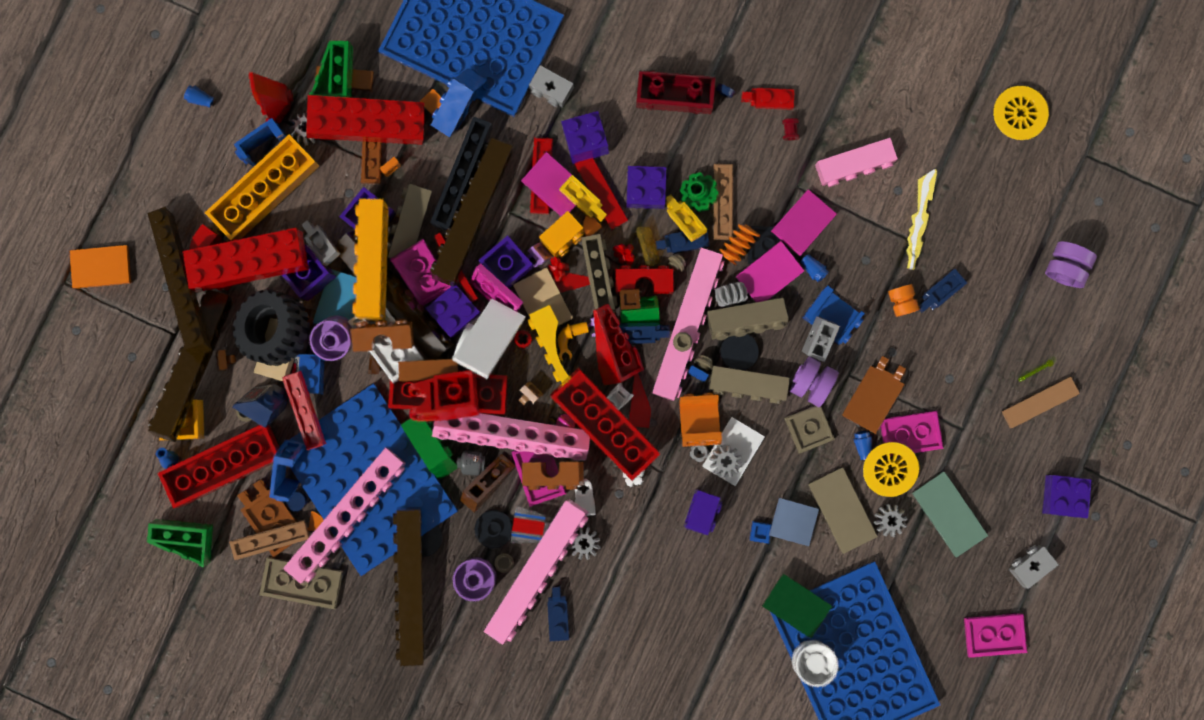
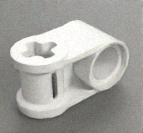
[607,383,634,410]
[575,479,596,516]

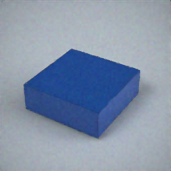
[688,366,708,382]
[749,521,772,544]

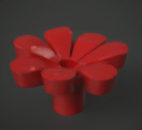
[612,243,635,265]
[548,257,569,282]

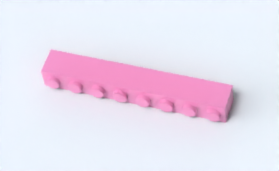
[652,248,725,401]
[484,499,589,645]

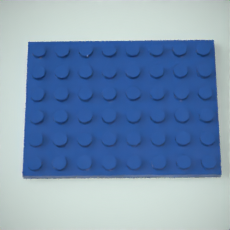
[378,0,564,117]
[279,383,458,576]
[770,561,940,720]

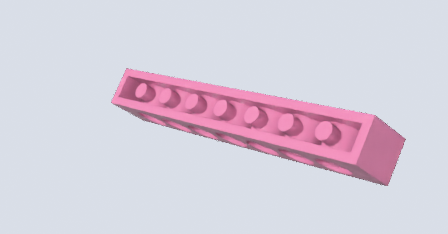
[432,413,590,461]
[283,448,406,584]

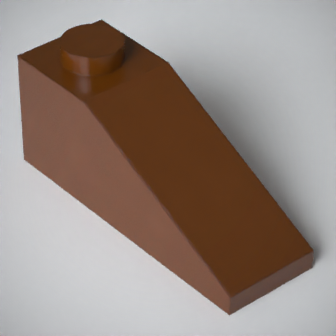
[460,454,516,513]

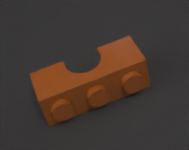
[351,319,414,352]
[522,462,584,490]

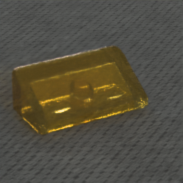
[636,227,660,266]

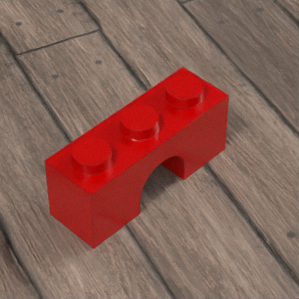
[616,266,673,294]

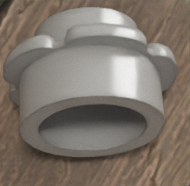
[690,445,709,462]

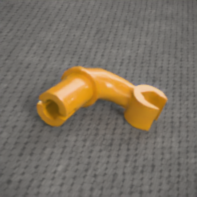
[557,322,589,361]

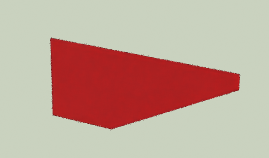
[549,271,590,293]
[629,374,651,428]

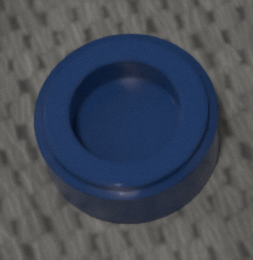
[715,83,735,98]
[286,492,307,511]

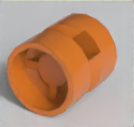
[888,284,920,317]

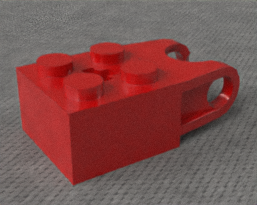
[408,370,479,421]

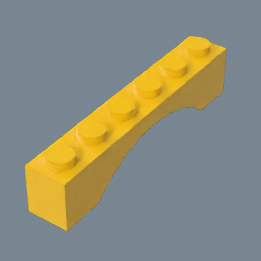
[527,305,569,383]

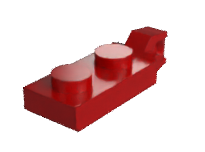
[741,88,794,110]

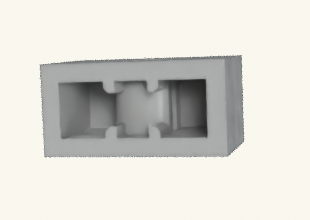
[529,65,574,107]
[802,316,840,362]
[1009,545,1058,589]

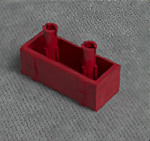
[636,70,715,114]

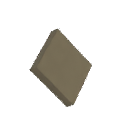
[784,406,835,454]

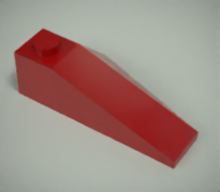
[249,72,294,125]
[593,304,644,385]

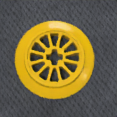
[994,86,1049,140]
[863,442,919,497]

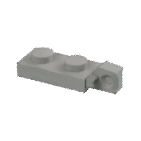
[302,220,340,267]

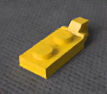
[559,175,607,222]
[665,195,707,242]

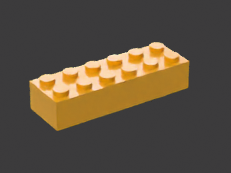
[205,134,319,241]
[353,199,389,321]

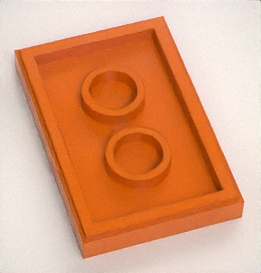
[70,245,131,289]

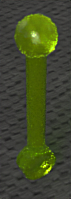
[1018,360,1054,382]

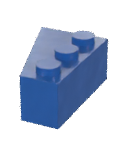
[431,68,487,137]

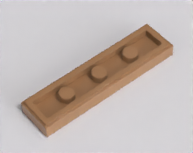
[713,164,733,240]
[1001,377,1080,428]
[229,520,310,560]

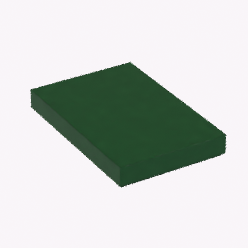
[761,573,832,639]

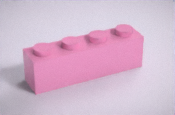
[815,138,897,187]

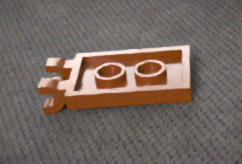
[842,356,906,435]
[237,479,298,557]

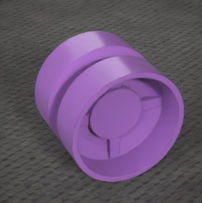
[1045,241,1097,288]
[310,315,353,361]
[790,356,839,407]
[453,557,497,601]

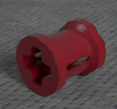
[782,118,800,141]

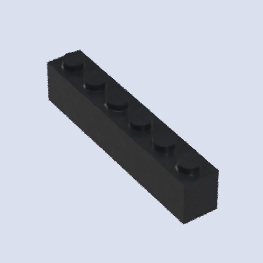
[431,116,493,231]

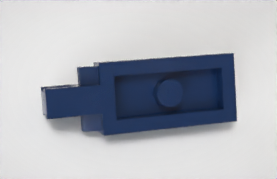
[656,232,710,254]
[919,269,967,313]
[619,322,670,344]
[547,586,569,641]

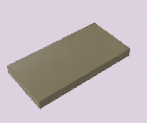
[808,467,877,554]
[259,557,344,609]

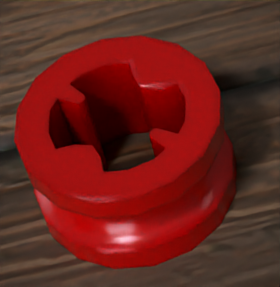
[514,330,532,348]

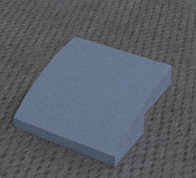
[769,498,819,546]

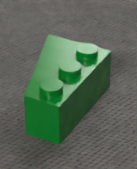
[309,41,353,98]
[401,418,458,480]
[147,519,213,568]

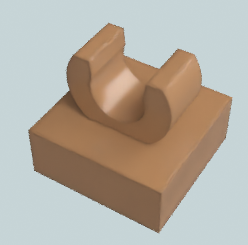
[519,381,544,405]

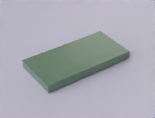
[912,471,988,557]

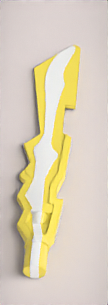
[906,169,937,270]

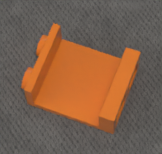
[679,393,722,447]

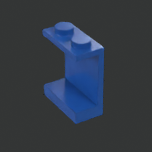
[234,118,287,167]
[802,285,864,345]
[269,440,304,502]

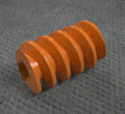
[719,224,760,266]

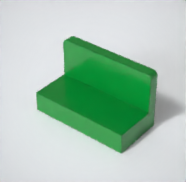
[619,296,660,323]

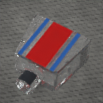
[510,506,551,543]

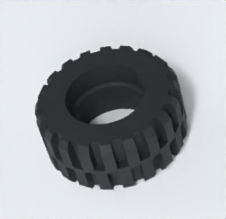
[233,289,310,366]

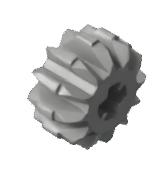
[289,112,315,145]
[715,282,748,307]
[709,445,742,478]
[874,504,907,537]
[568,527,600,560]

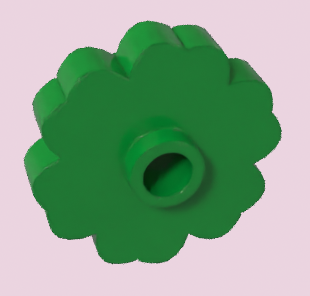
[680,172,719,212]

